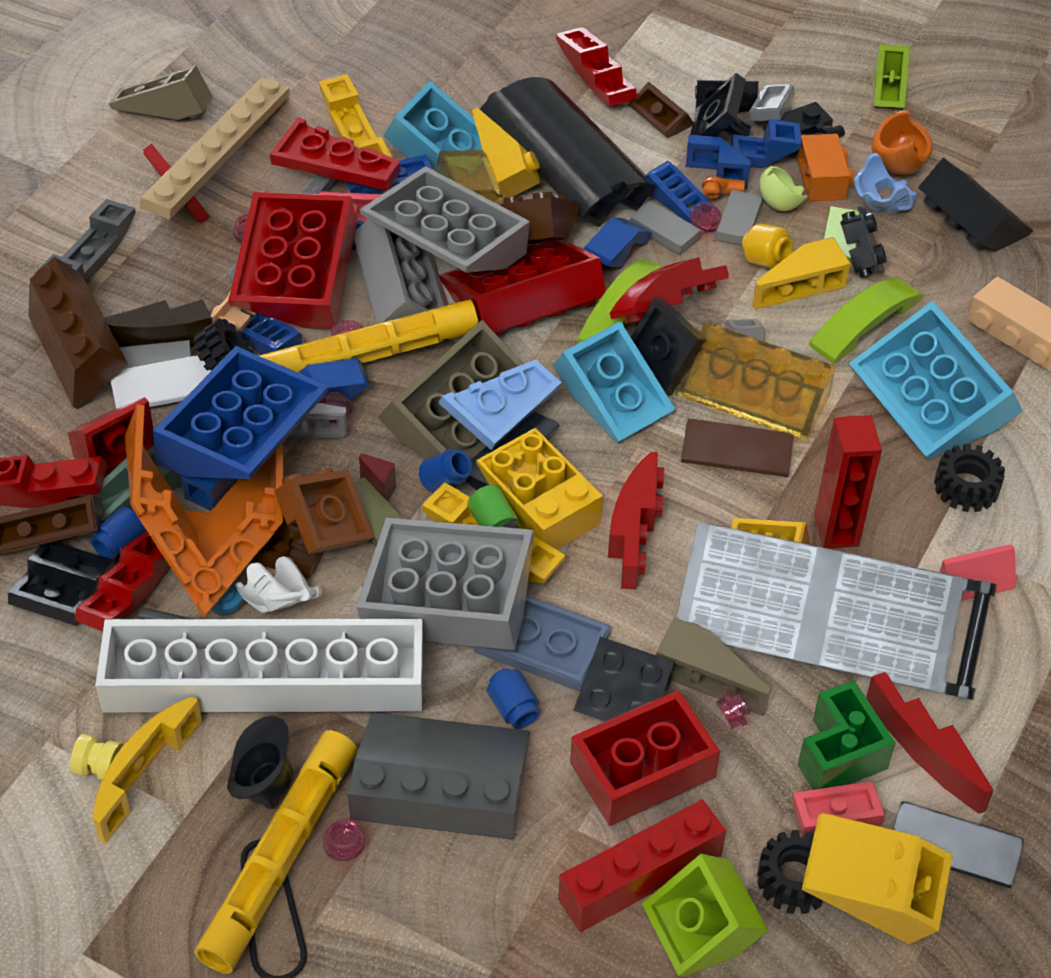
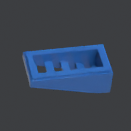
[646,160,713,224]
[242,313,303,355]

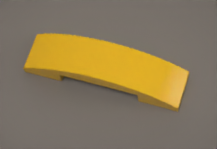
[319,74,393,158]
[422,483,566,584]
[93,696,202,844]

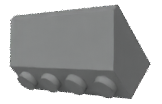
[354,219,447,324]

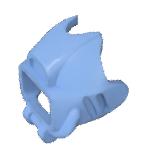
[854,153,917,214]

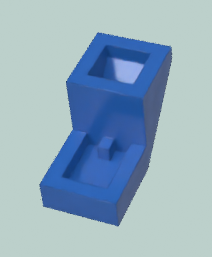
[730,119,801,168]
[685,135,751,189]
[584,217,652,267]
[298,358,370,406]

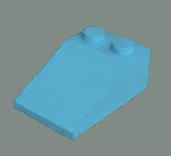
[383,81,485,183]
[553,321,676,443]

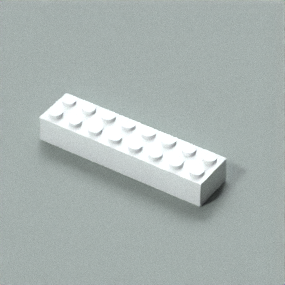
[95,619,423,713]

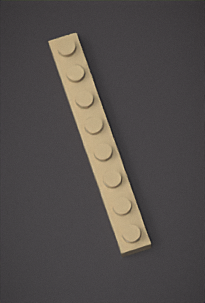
[140,77,290,220]

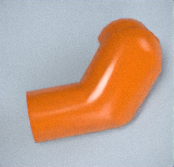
[702,176,745,199]

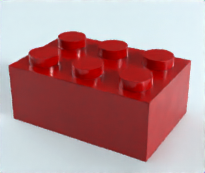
[570,690,720,826]

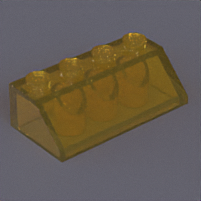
[676,321,836,441]

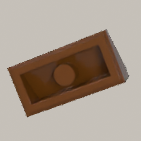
[628,82,693,138]

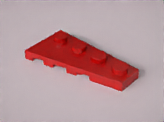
[270,116,401,191]

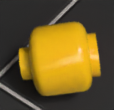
[742,223,793,269]

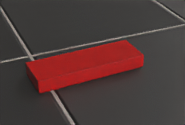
[143,143,210,223]

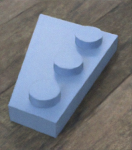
[439,359,562,451]

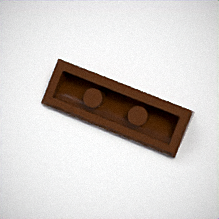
[681,419,794,477]
[0,495,103,555]

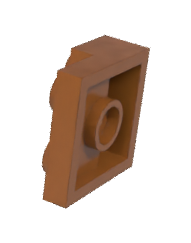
[274,468,375,554]

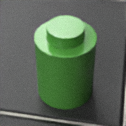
[467,485,520,527]

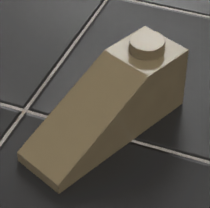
[109,65,213,120]
[656,617,771,716]

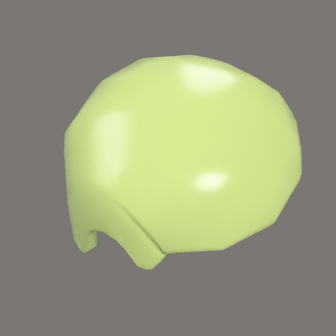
[759,166,808,211]

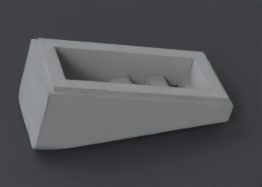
[286,403,348,439]

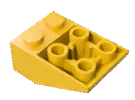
[476,428,603,550]
[801,813,953,944]

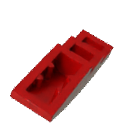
[556,27,637,107]
[75,531,171,631]
[866,672,994,814]

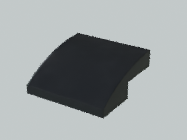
[8,542,114,626]

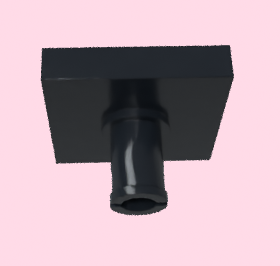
[687,73,751,146]
[631,297,707,396]

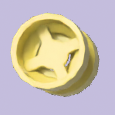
[70,734,124,781]

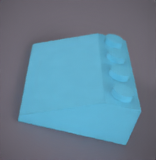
[849,300,1023,460]

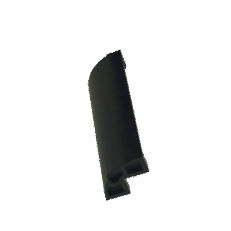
[480,77,657,227]

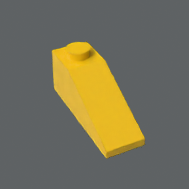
[472,108,540,198]
[752,237,850,310]

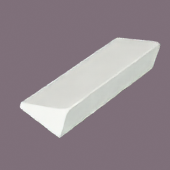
[111,355,211,409]

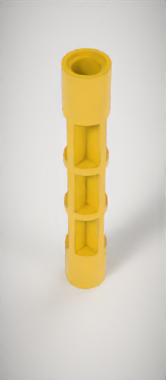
[258,299,478,373]
[194,730,358,974]

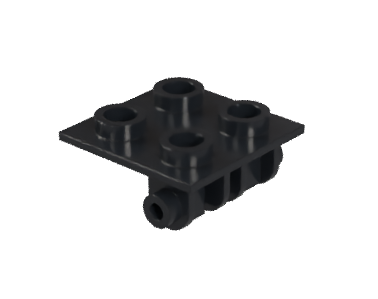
[574,637,675,722]

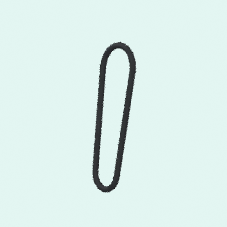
[240,839,307,978]

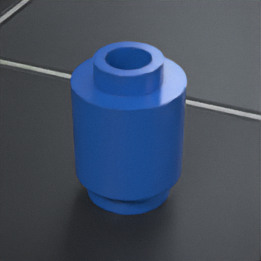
[419,449,472,493]
[91,506,147,560]
[486,668,541,729]

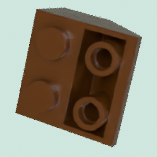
[499,192,580,245]

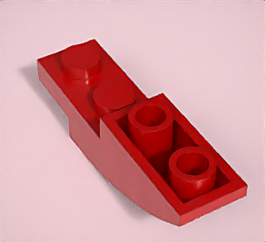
[609,257,729,323]
[608,452,664,590]
[0,455,107,508]

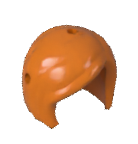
[871,110,933,175]

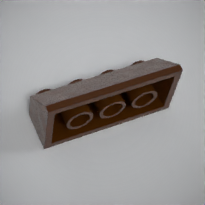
[28,257,128,409]

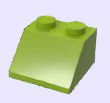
[642,854,769,977]

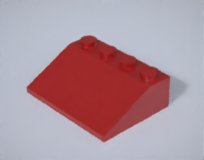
[228,192,357,329]
[440,240,606,336]

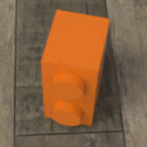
[797,134,854,202]

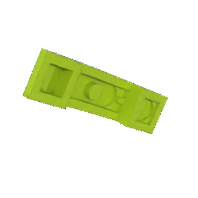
[577,258,663,343]
[809,277,924,364]

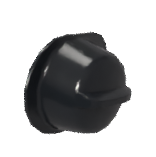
[227,716,294,809]

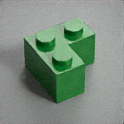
[798,680,896,790]

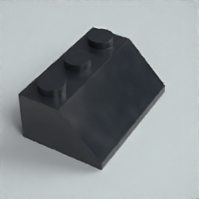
[918,157,1034,252]

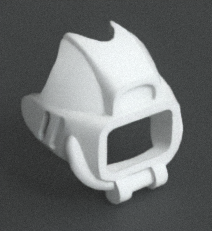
[235,556,322,614]

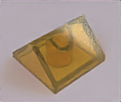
[435,150,504,202]

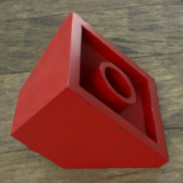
[67,397,154,478]

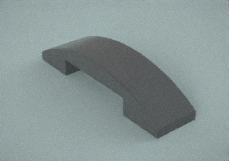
[35,199,136,280]

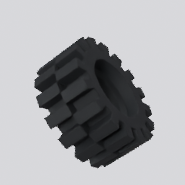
[194,318,254,371]
[934,444,1005,512]
[757,830,823,914]

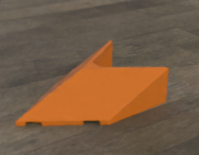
[125,404,283,618]

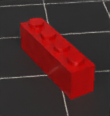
[814,415,882,549]
[558,799,726,933]

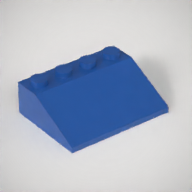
[153,346,329,479]

